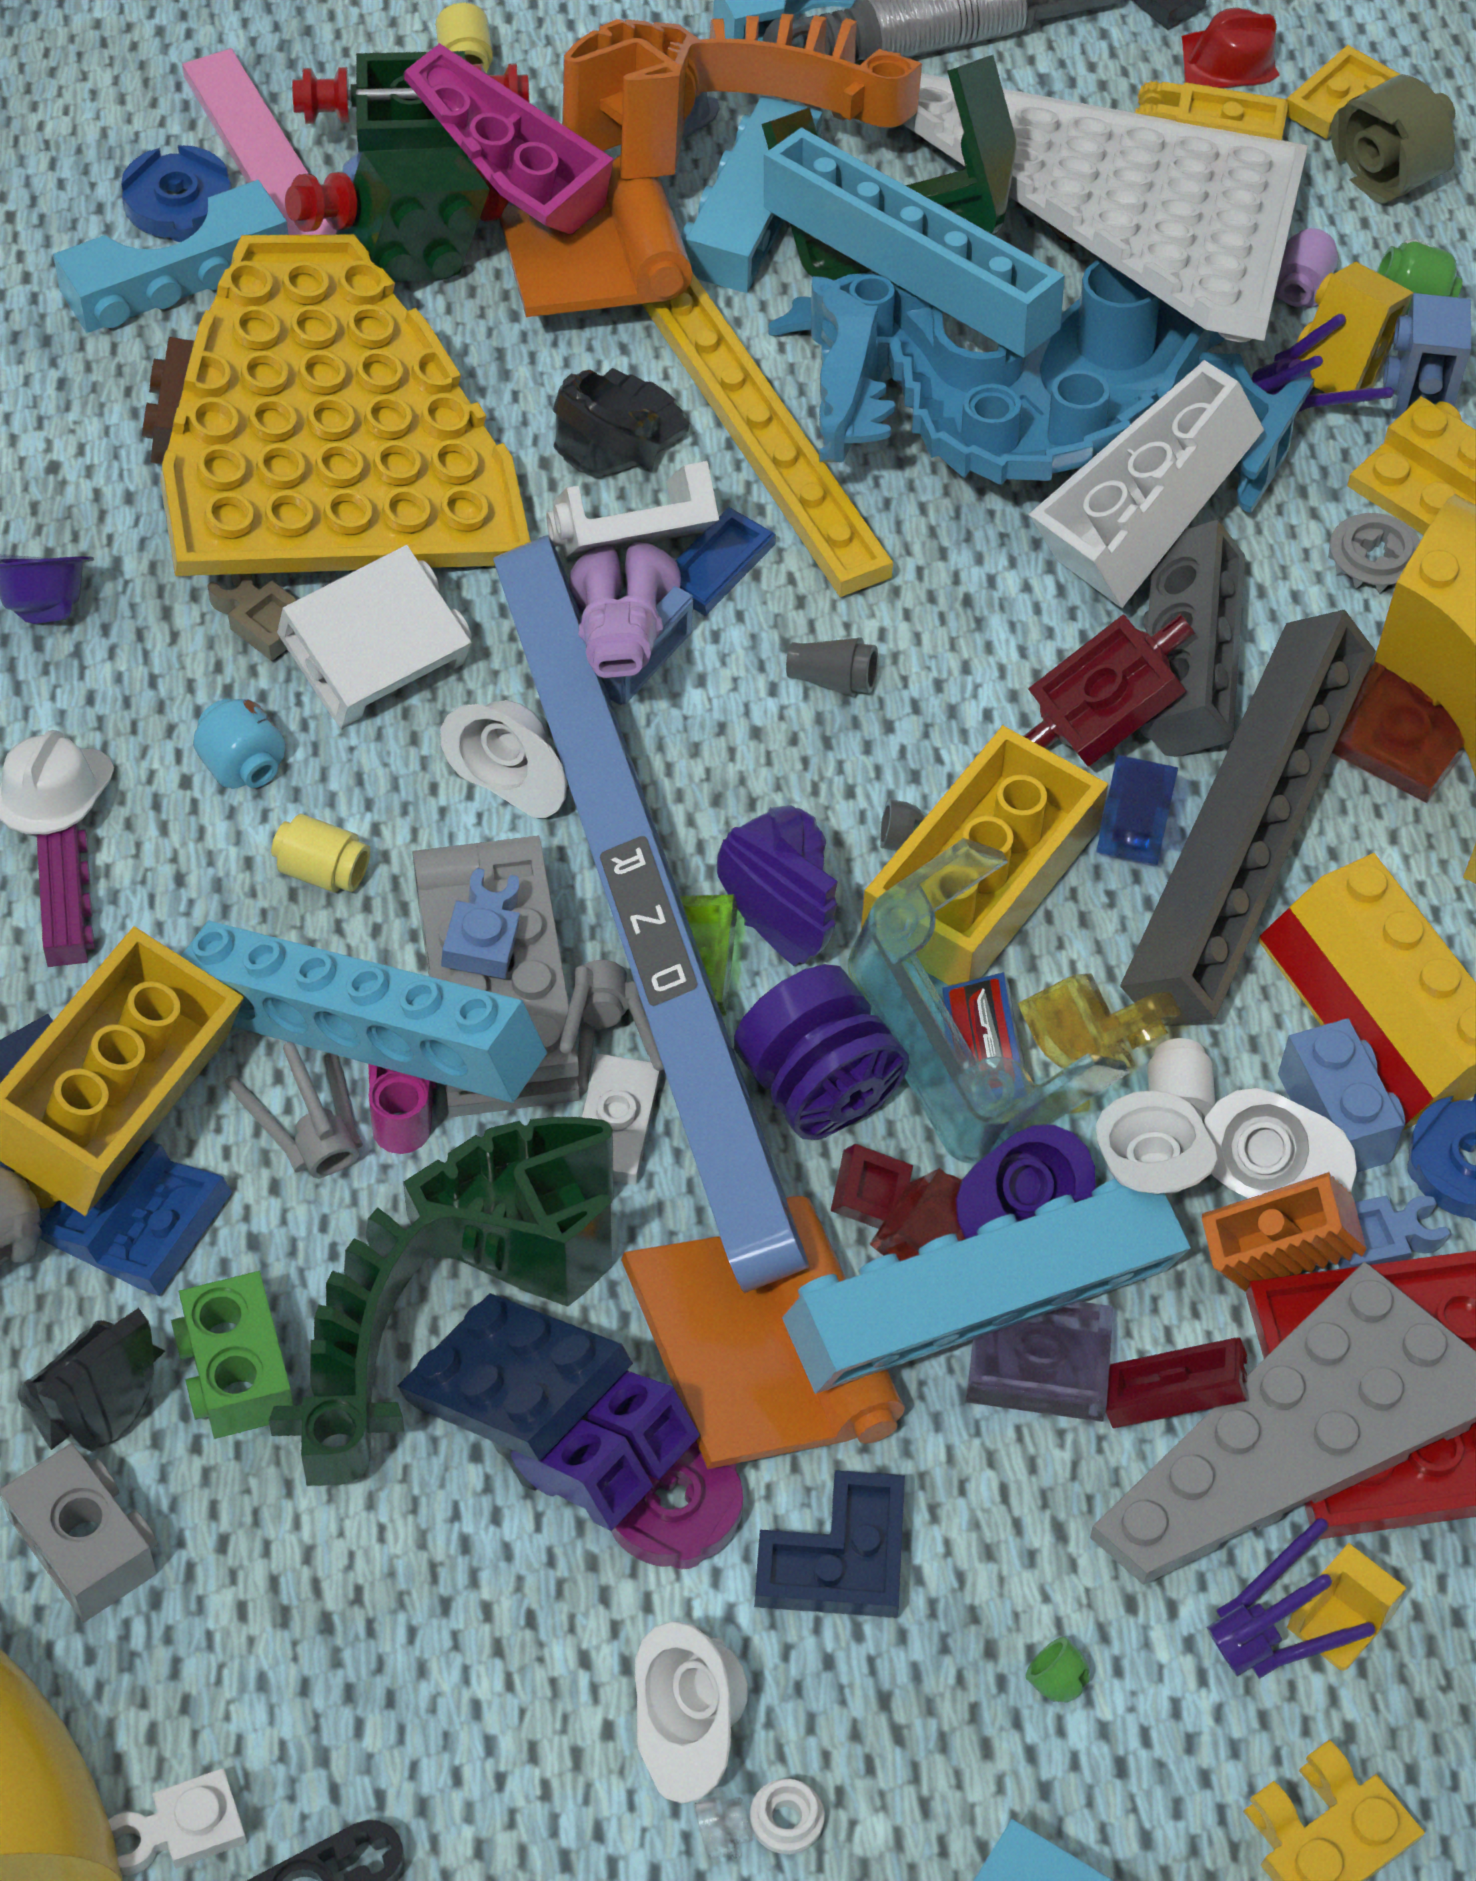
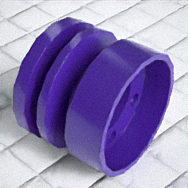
[734,964,909,1140]

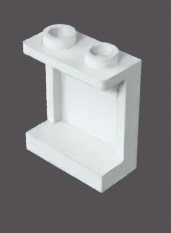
[546,461,719,559]
[277,545,472,729]

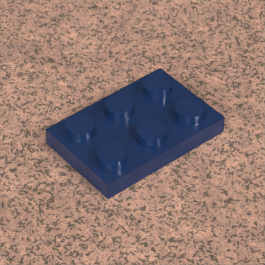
[397,1293,633,1462]

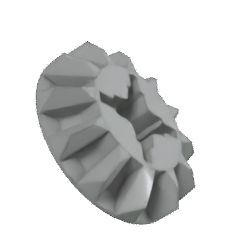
[1328,513,1421,594]

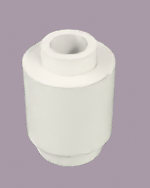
[1147,1038,1215,1123]

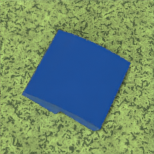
[40,1140,232,1296]

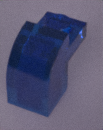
[1096,755,1178,865]

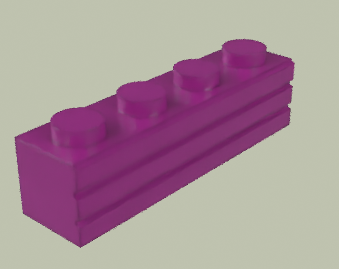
[37,823,95,967]

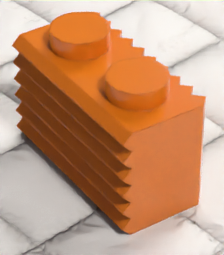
[1202,1172,1367,1292]

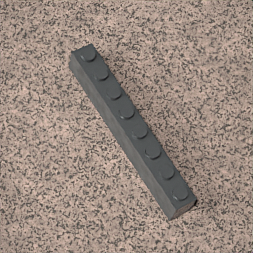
[1120,609,1376,1026]

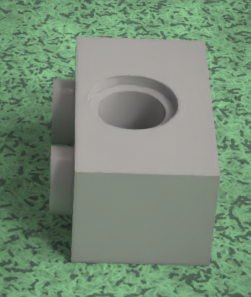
[0,1443,158,1623]

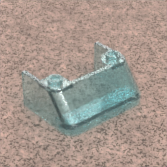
[848,838,1130,1164]

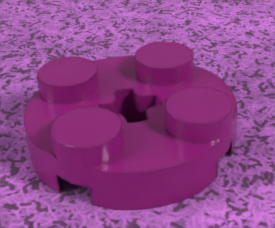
[611,1441,743,1569]

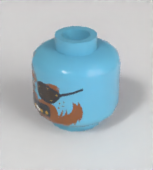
[193,699,286,789]

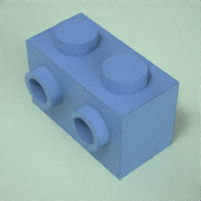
[1383,293,1471,419]
[1278,1018,1405,1172]

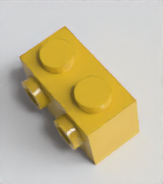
[1296,262,1414,406]

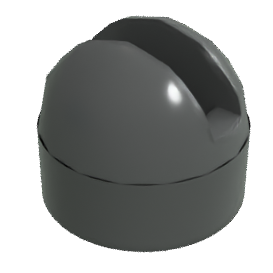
[880,799,925,851]

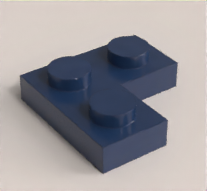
[754,1470,905,1618]

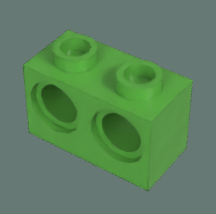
[171,1270,293,1439]

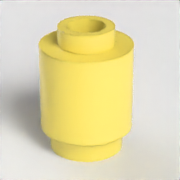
[435,3,493,73]
[271,814,370,893]

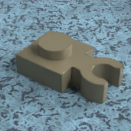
[207,574,297,661]

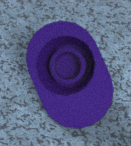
[0,554,94,624]
[956,1125,1096,1239]

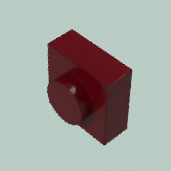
[830,1143,913,1231]

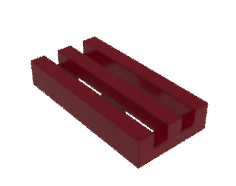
[1105,1337,1247,1429]

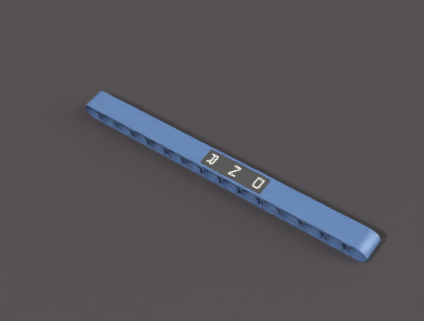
[493,535,809,1293]

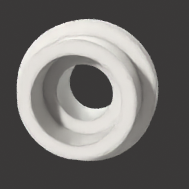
[750,1779,824,1854]

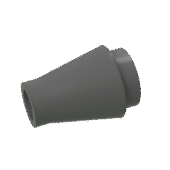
[786,637,878,697]

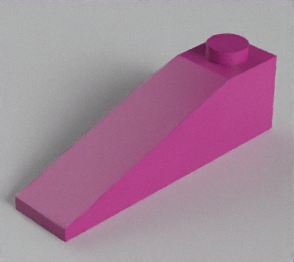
[404,43,614,235]

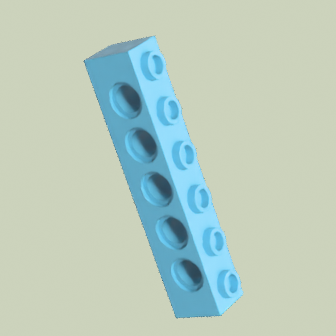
[181,920,547,1103]

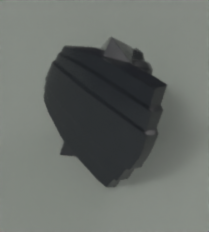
[552,368,690,477]
[18,1307,165,1452]

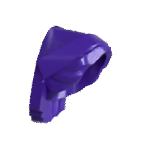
[716,805,838,966]

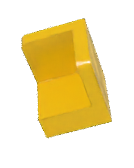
[1287,1543,1406,1671]

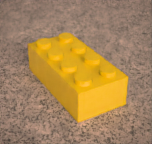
[860,725,1109,986]
[0,926,244,1216]

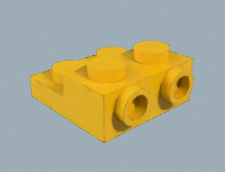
[1347,396,1476,535]

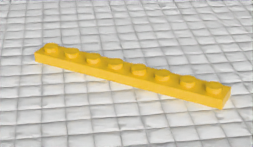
[642,273,893,597]

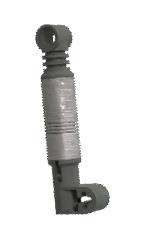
[763,0,1119,62]

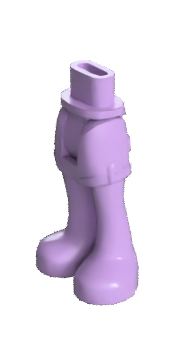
[569,542,681,678]

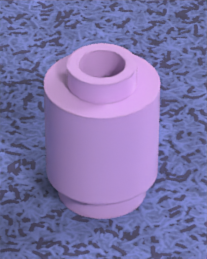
[1275,228,1338,308]

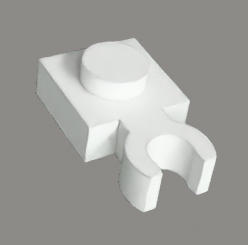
[109,1768,247,1875]

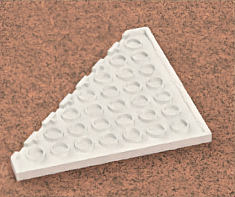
[903,73,1308,342]

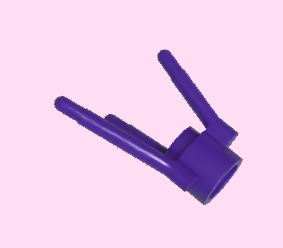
[1251,314,1394,413]
[1206,1518,1375,1679]

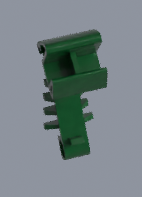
[269,1117,614,1486]

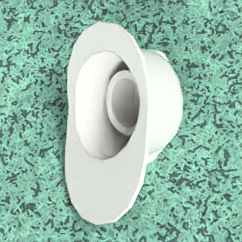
[440,700,567,818]
[0,730,114,834]
[1203,1088,1357,1198]
[1096,1090,1218,1201]
[635,1621,748,1803]

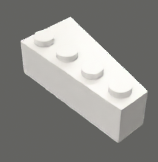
[1029,360,1264,608]

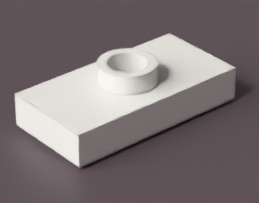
[582,1053,661,1185]

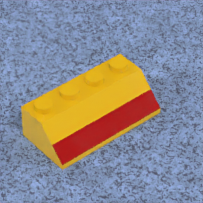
[1258,853,1476,1131]

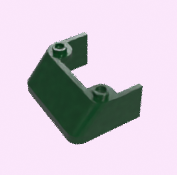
[761,55,1017,280]

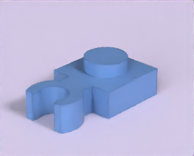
[441,868,520,979]
[1338,1195,1450,1269]

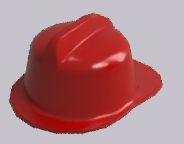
[1182,7,1280,89]

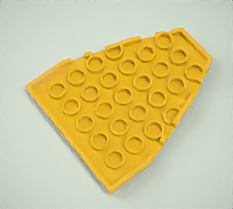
[160,235,531,576]

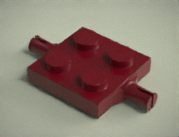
[1023,613,1196,767]

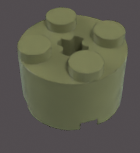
[1331,74,1456,203]

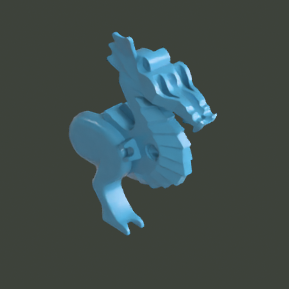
[768,259,1314,513]

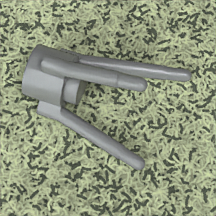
[560,960,664,1095]
[225,1042,363,1179]

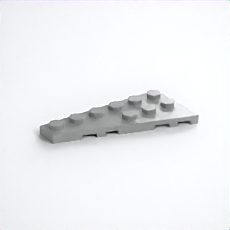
[1090,1262,1476,1585]

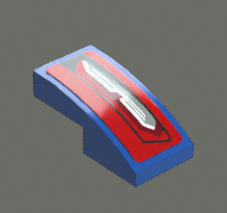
[942,972,1029,1112]

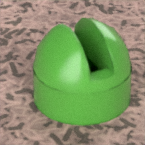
[1026,1637,1090,1702]

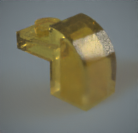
[1017,973,1182,1076]

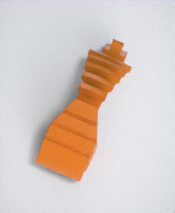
[562,13,922,179]

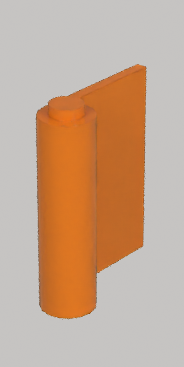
[499,155,693,317]
[621,1196,905,1469]

